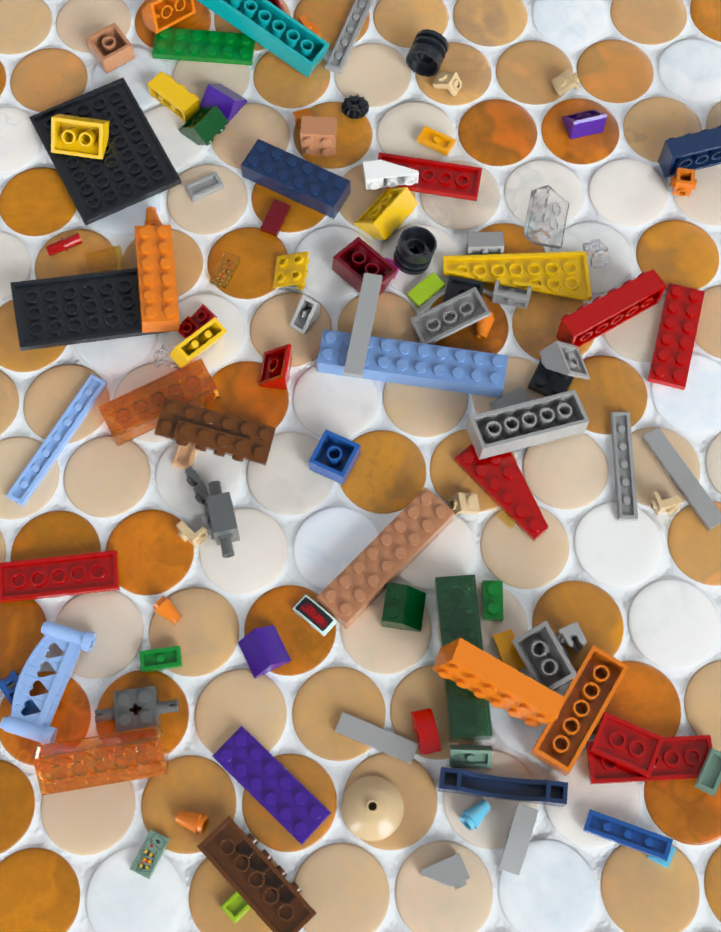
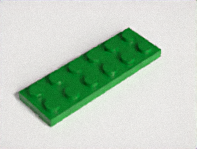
[152,28,256,66]

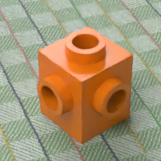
[670,168,697,197]

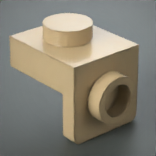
[551,69,581,96]
[432,72,462,96]
[649,491,682,515]
[448,492,480,517]
[176,521,209,547]

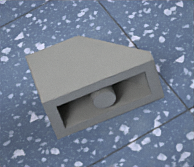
[419,853,470,890]

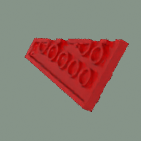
[454,444,548,541]

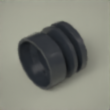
[406,29,449,77]
[393,226,437,275]

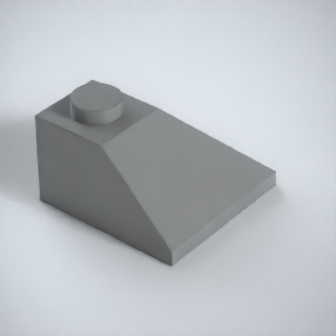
[539,341,590,380]

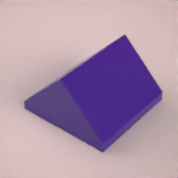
[200,84,247,125]
[562,109,607,139]
[238,625,291,679]

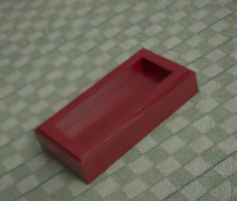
[260,199,291,236]

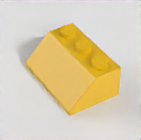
[51,114,109,159]
[354,187,418,240]

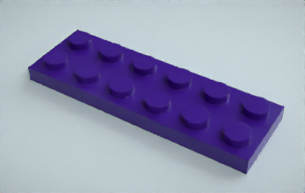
[212,726,331,845]

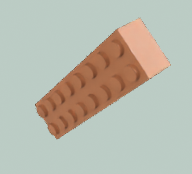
[317,487,455,630]

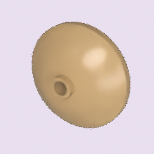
[341,776,404,841]

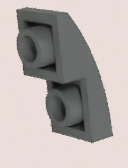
[185,466,209,505]

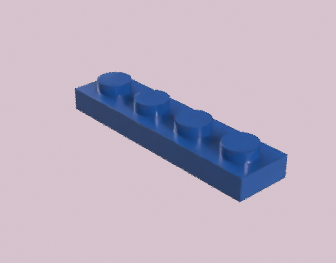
[583,809,673,861]

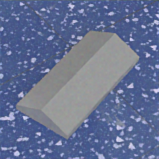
[410,287,491,344]

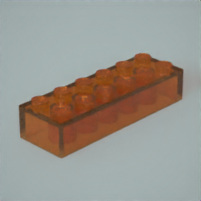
[98,359,220,446]
[33,725,169,796]

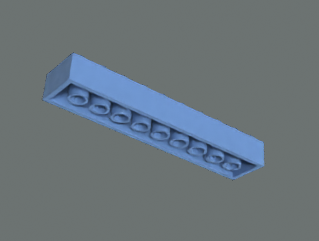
[317,329,508,398]

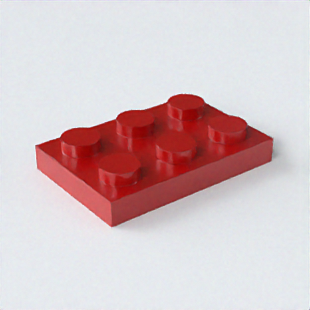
[589,712,664,778]

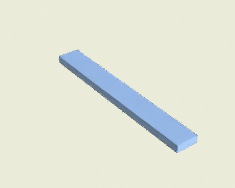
[6,374,108,507]

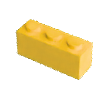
[147,71,200,122]
[169,317,227,369]

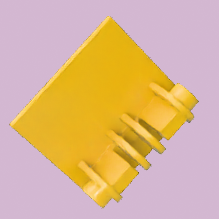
[272,251,310,290]

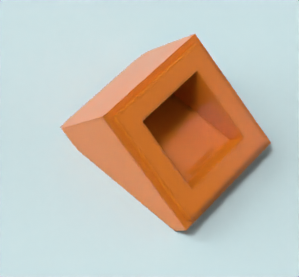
[292,108,312,127]

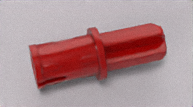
[46,233,83,256]

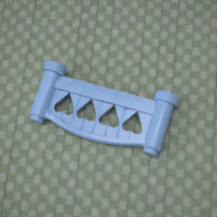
[0,621,96,748]

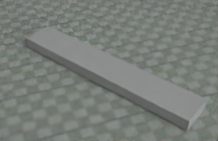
[325,0,374,74]
[344,273,383,378]
[610,412,638,521]
[642,427,721,531]

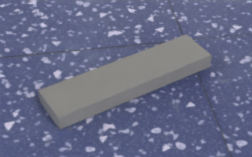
[335,712,418,764]

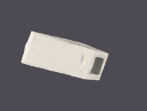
[363,160,419,190]

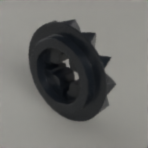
[342,94,369,119]

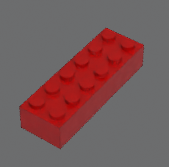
[556,269,666,348]

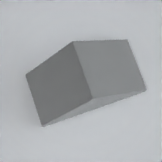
[289,294,321,334]

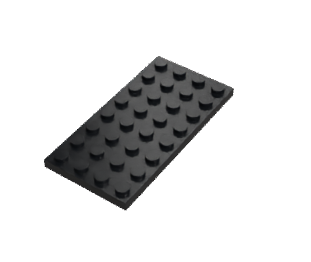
[10,268,166,351]

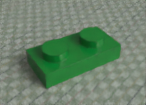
[482,580,504,621]
[139,645,183,673]

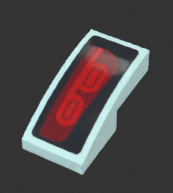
[292,594,337,636]

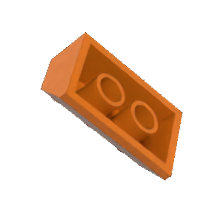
[142,0,196,34]

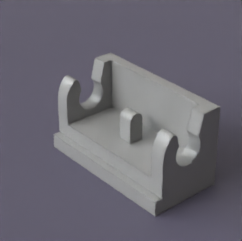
[466,231,504,255]
[492,280,532,309]
[555,622,587,655]

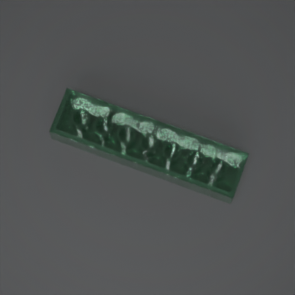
[434,574,493,742]

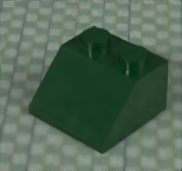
[178,105,229,146]
[381,582,426,632]

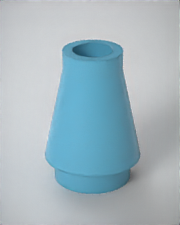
[460,800,491,830]

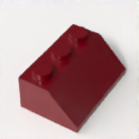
[332,237,398,295]

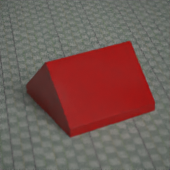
[258,344,293,390]

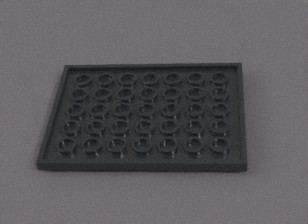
[29,77,182,226]

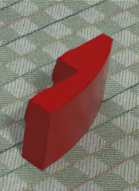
[178,304,217,339]
[411,708,442,755]

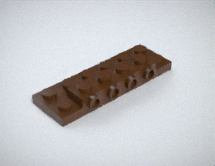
[154,397,276,466]
[197,816,317,932]

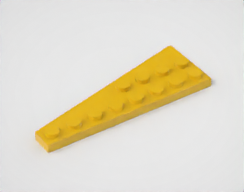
[442,251,592,301]

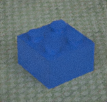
[308,430,360,485]

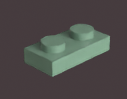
[449,745,492,768]

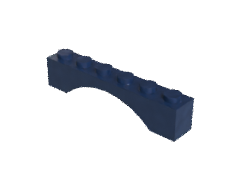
[438,767,568,807]

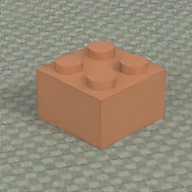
[85,22,135,74]
[300,116,337,156]

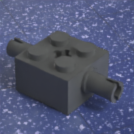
[204,481,240,558]
[95,686,179,737]

